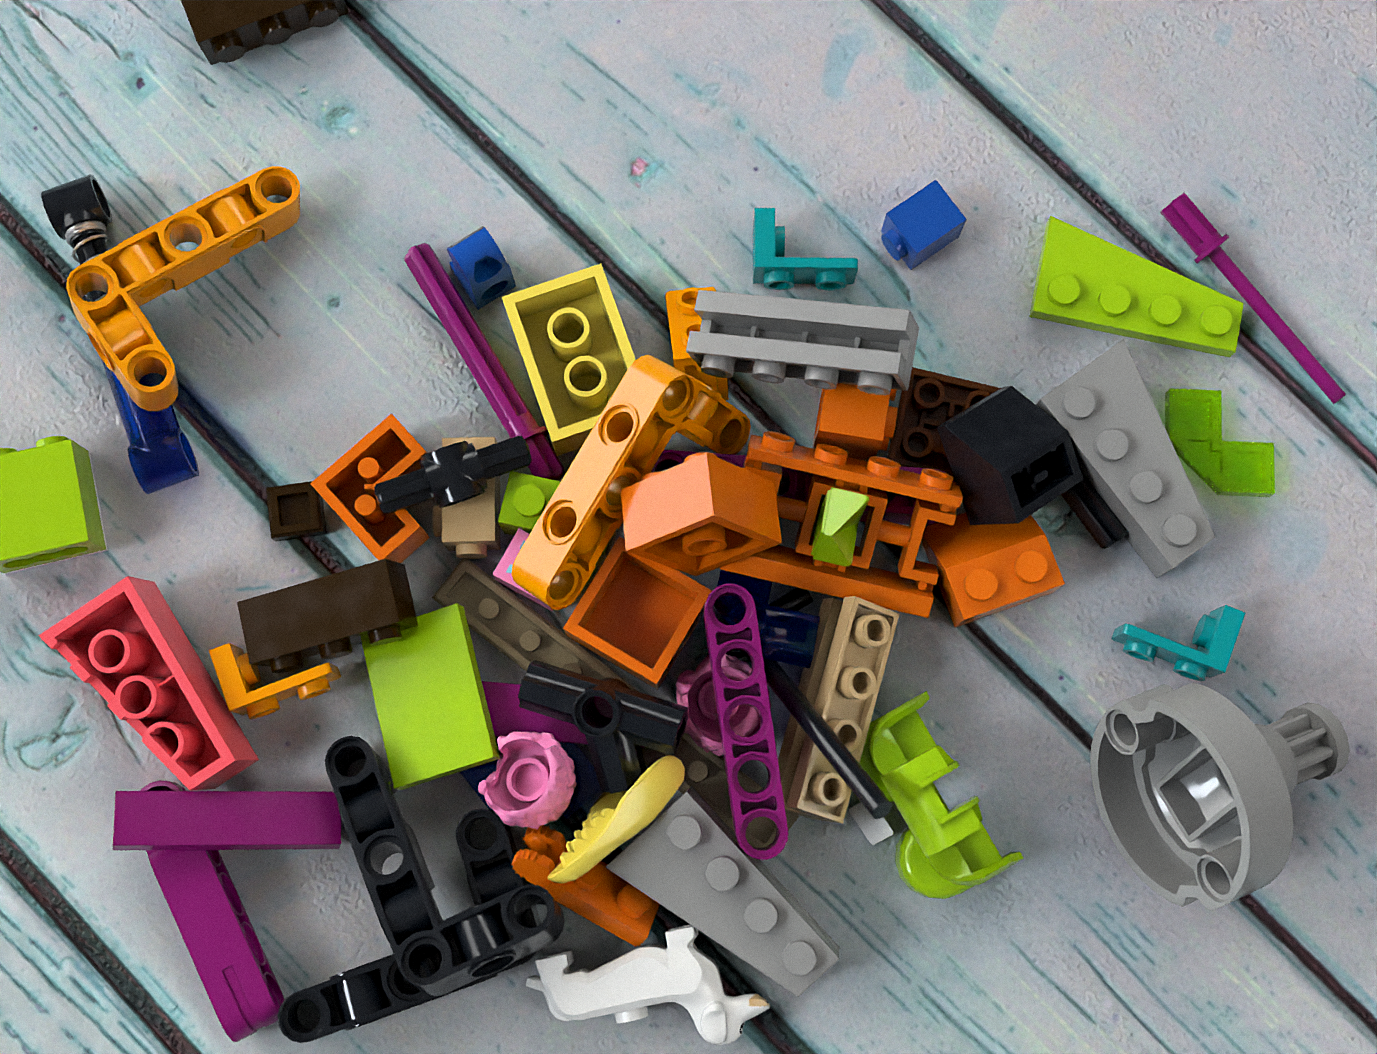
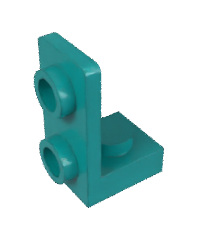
[753,208,858,291]
[1111,605,1246,681]

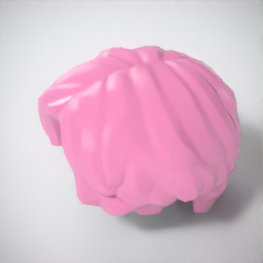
[676,654,771,757]
[478,731,577,829]

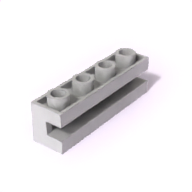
[686,290,919,395]

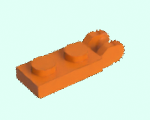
[511,825,660,947]

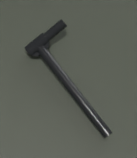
[726,587,892,819]

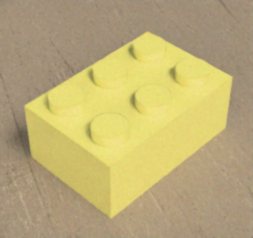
[502,263,636,456]

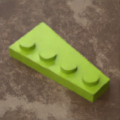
[1029,216,1244,358]

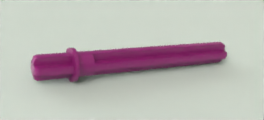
[404,243,565,481]

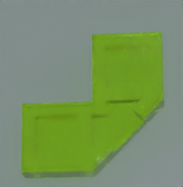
[1165,388,1275,497]

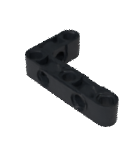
[325,736,565,996]
[278,808,541,1043]

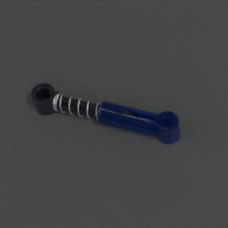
[41,174,199,494]

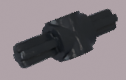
[374,436,532,514]

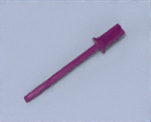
[1160,193,1346,404]

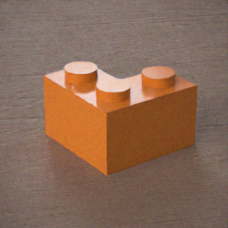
[310,413,430,563]

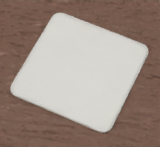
[849,802,894,845]

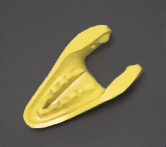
[547,755,685,883]

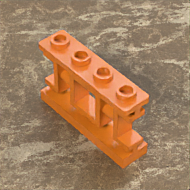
[720,431,963,618]

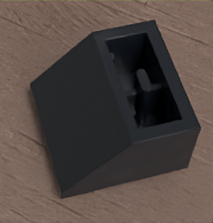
[937,386,1083,525]

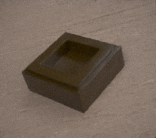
[266,481,327,542]

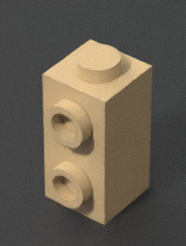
[432,437,501,559]

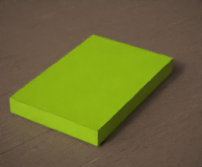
[362,603,500,790]

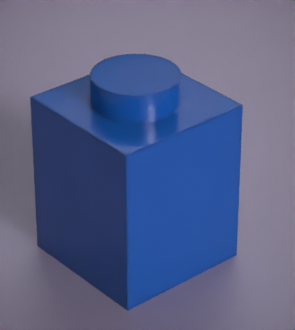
[881,180,967,270]

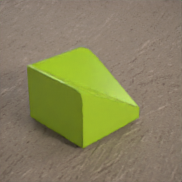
[811,487,869,567]

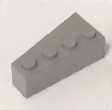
[606,786,840,997]

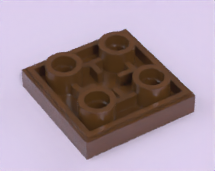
[886,367,1001,483]

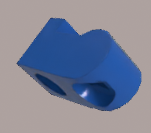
[447,226,516,310]

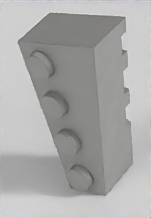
[1036,339,1215,578]

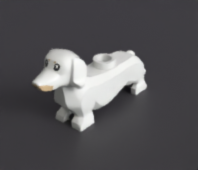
[526,924,770,1045]

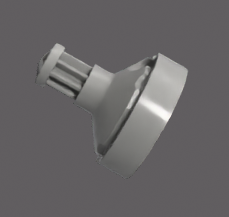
[1090,683,1350,910]

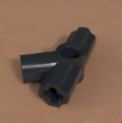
[518,660,689,794]

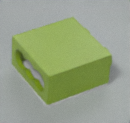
[0,436,108,574]

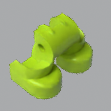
[860,691,1024,899]

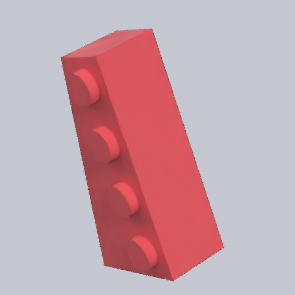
[38,576,259,791]

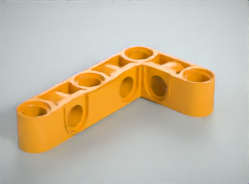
[66,166,300,411]
[512,355,751,610]

